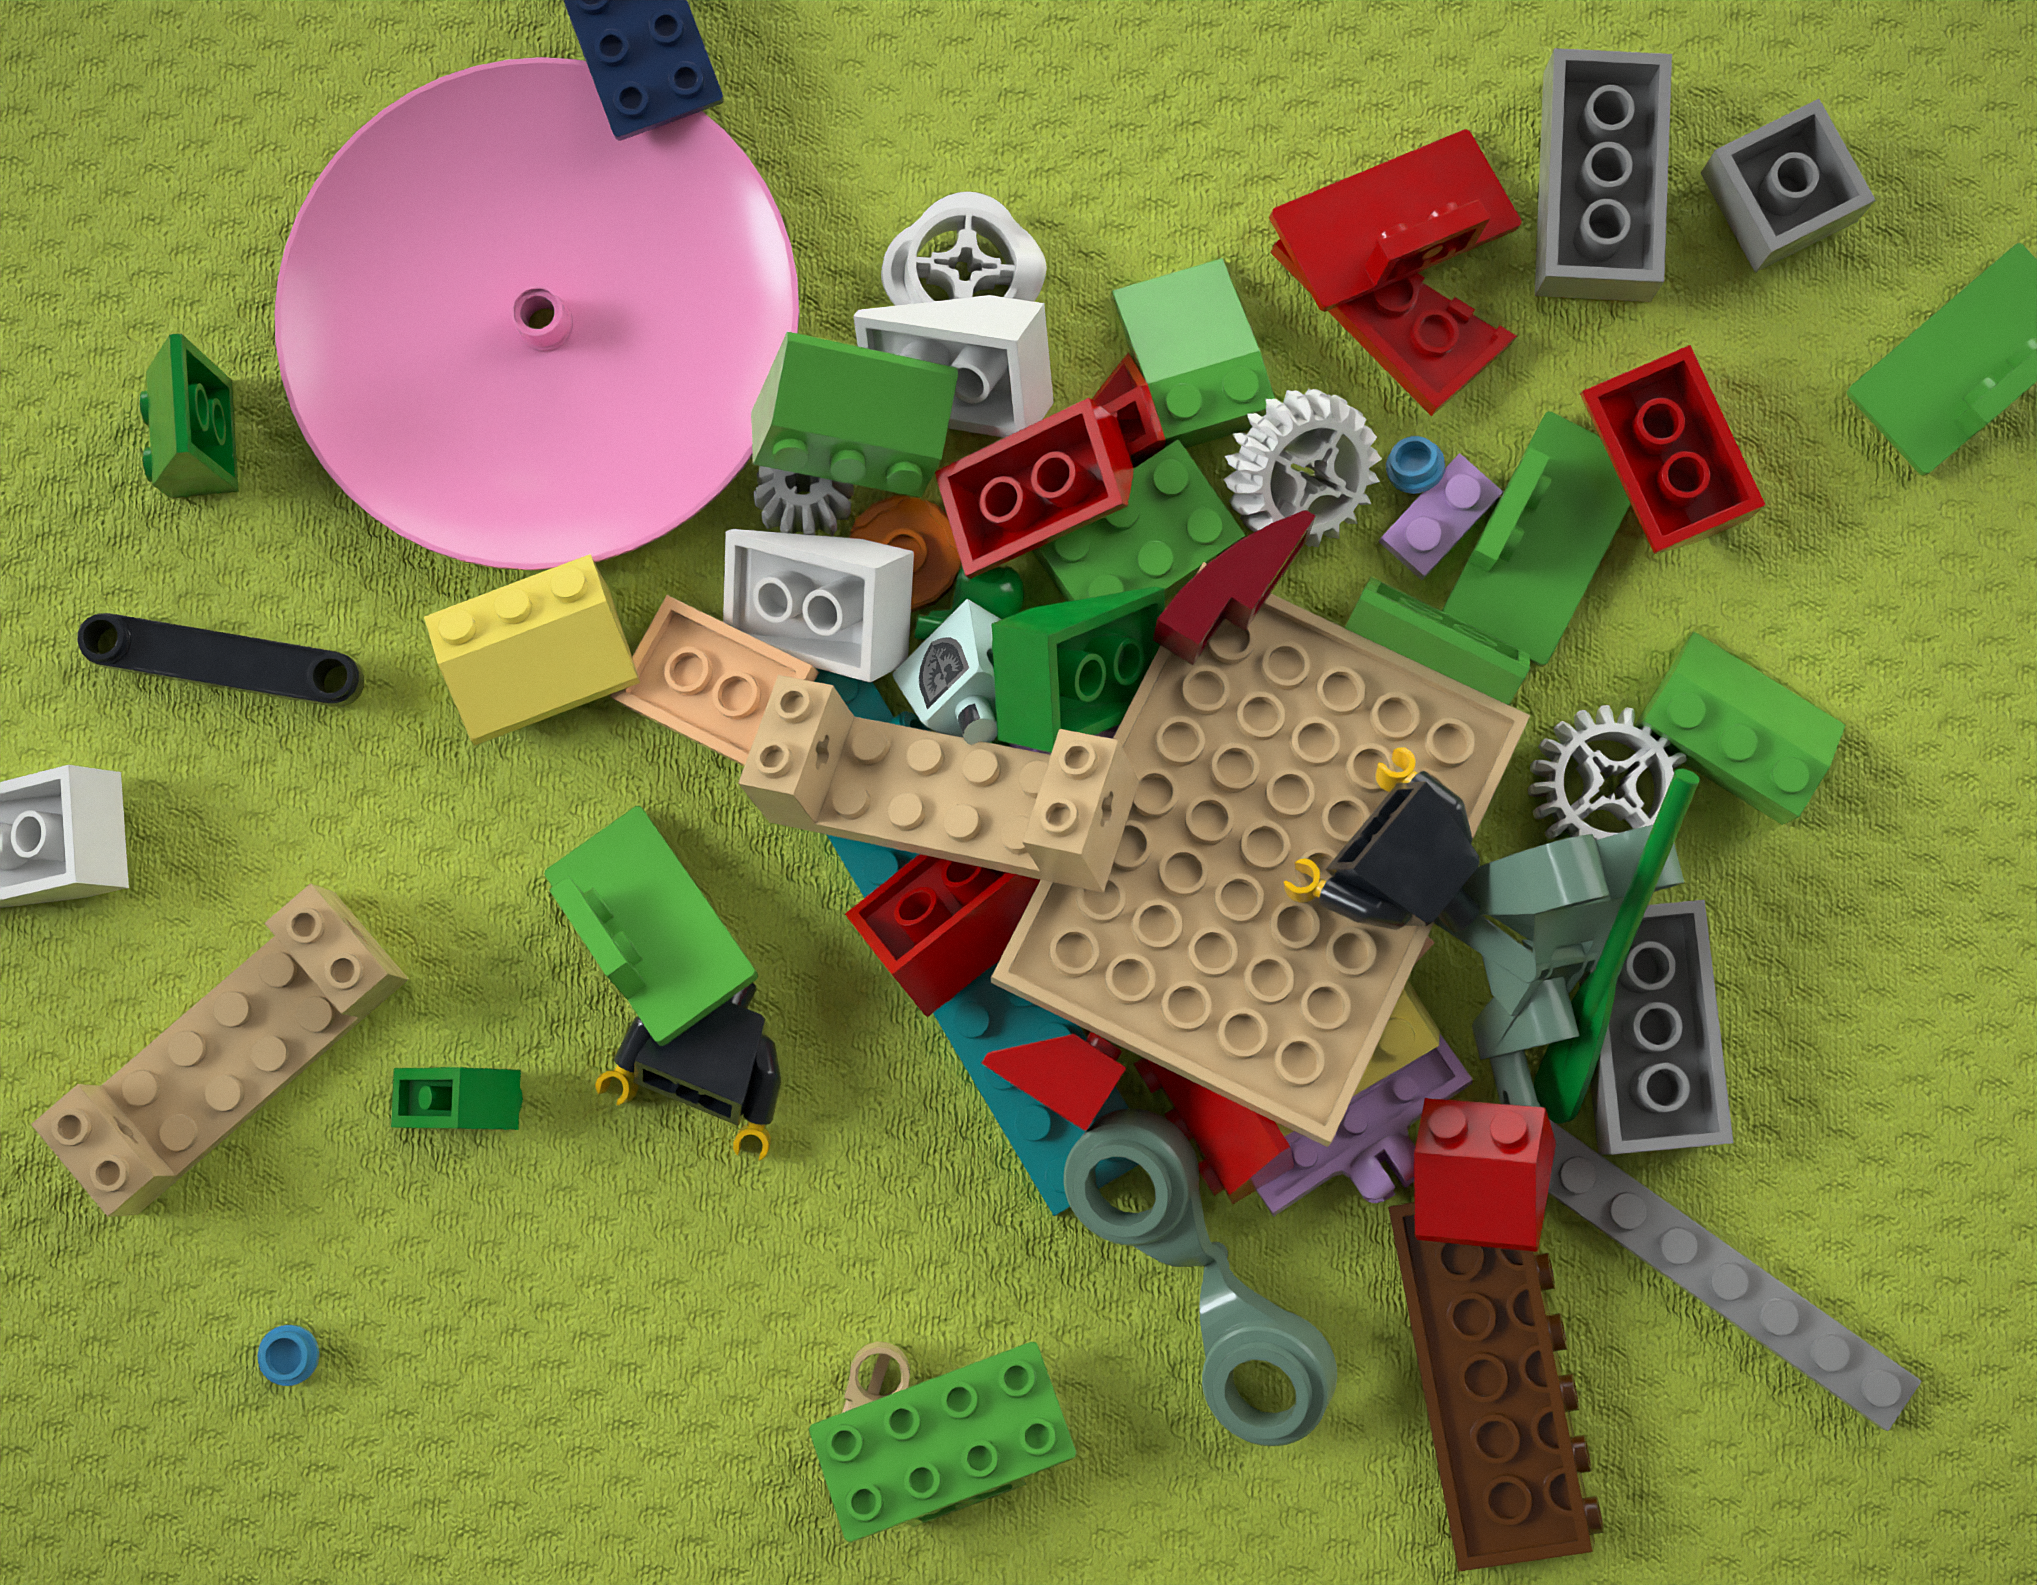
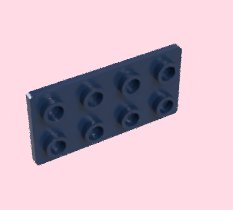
[563,0,724,141]

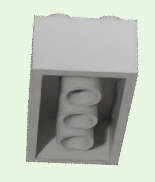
[1535,48,1672,302]
[1579,900,1733,1154]

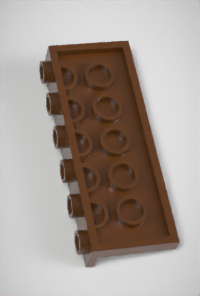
[1388,1202,1604,1572]

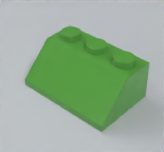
[751,331,958,498]
[1345,577,1530,705]
[1634,632,1846,825]

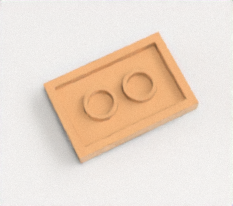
[610,595,819,767]

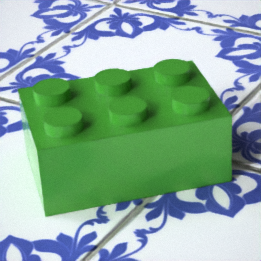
[1032,439,1245,602]

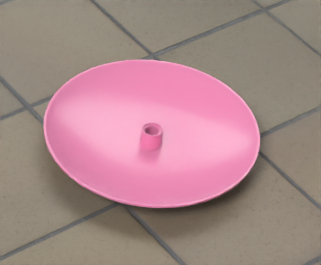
[275,57,799,571]

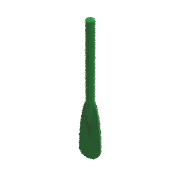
[1534,769,1700,1124]

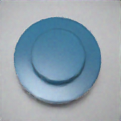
[1386,436,1445,493]
[257,1325,319,1386]

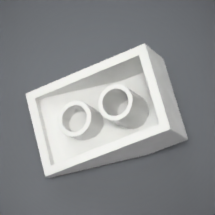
[854,295,1054,438]
[723,529,914,682]
[0,765,129,908]

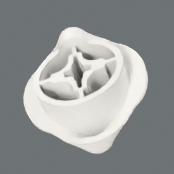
[881,192,1047,306]

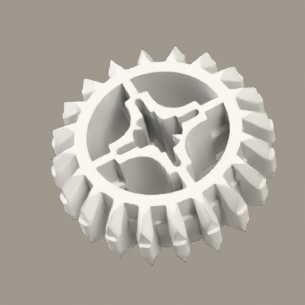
[1223,388,1382,547]
[1528,705,1687,840]

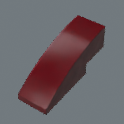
[1153,510,1316,665]

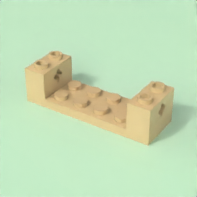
[738,675,1139,893]
[31,883,409,1217]

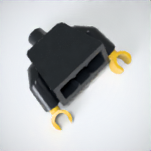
[1284,747,1480,932]
[595,982,782,1161]

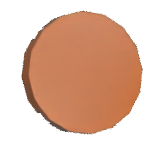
[849,496,961,612]

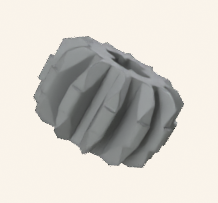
[754,466,854,537]

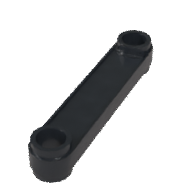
[77,613,364,707]

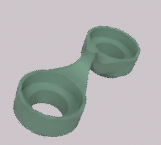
[1064,1109,1337,1446]

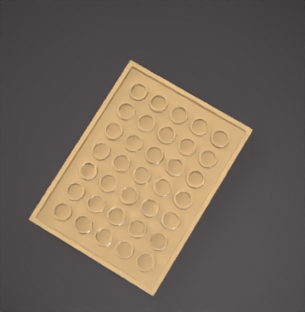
[991,562,1530,1147]

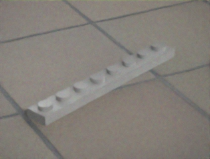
[1548,1119,1922,1431]

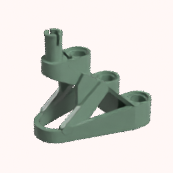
[1434,825,1685,1107]

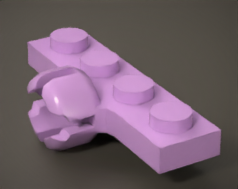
[1256,1034,1473,1217]

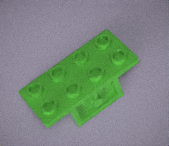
[1847,243,2037,476]
[1442,411,1631,667]
[544,806,758,1046]
[809,1342,1077,1543]

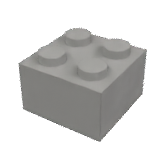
[1701,99,1875,273]

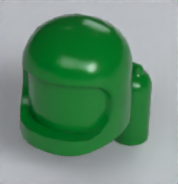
[914,565,1024,640]

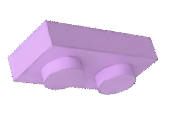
[1379,453,1503,580]

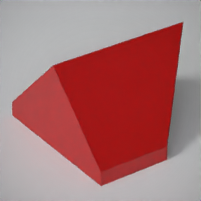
[1092,352,1166,468]

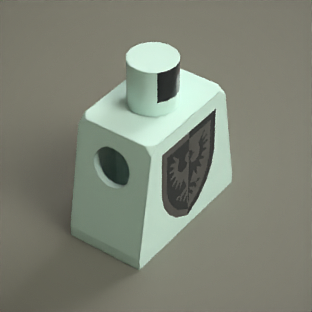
[892,599,1002,745]

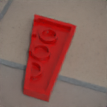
[1270,239,1517,417]

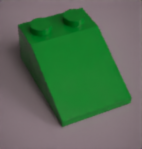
[140,333,239,498]
[991,586,1165,753]

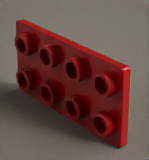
[1269,129,1522,312]

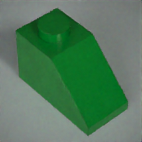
[391,1067,523,1130]

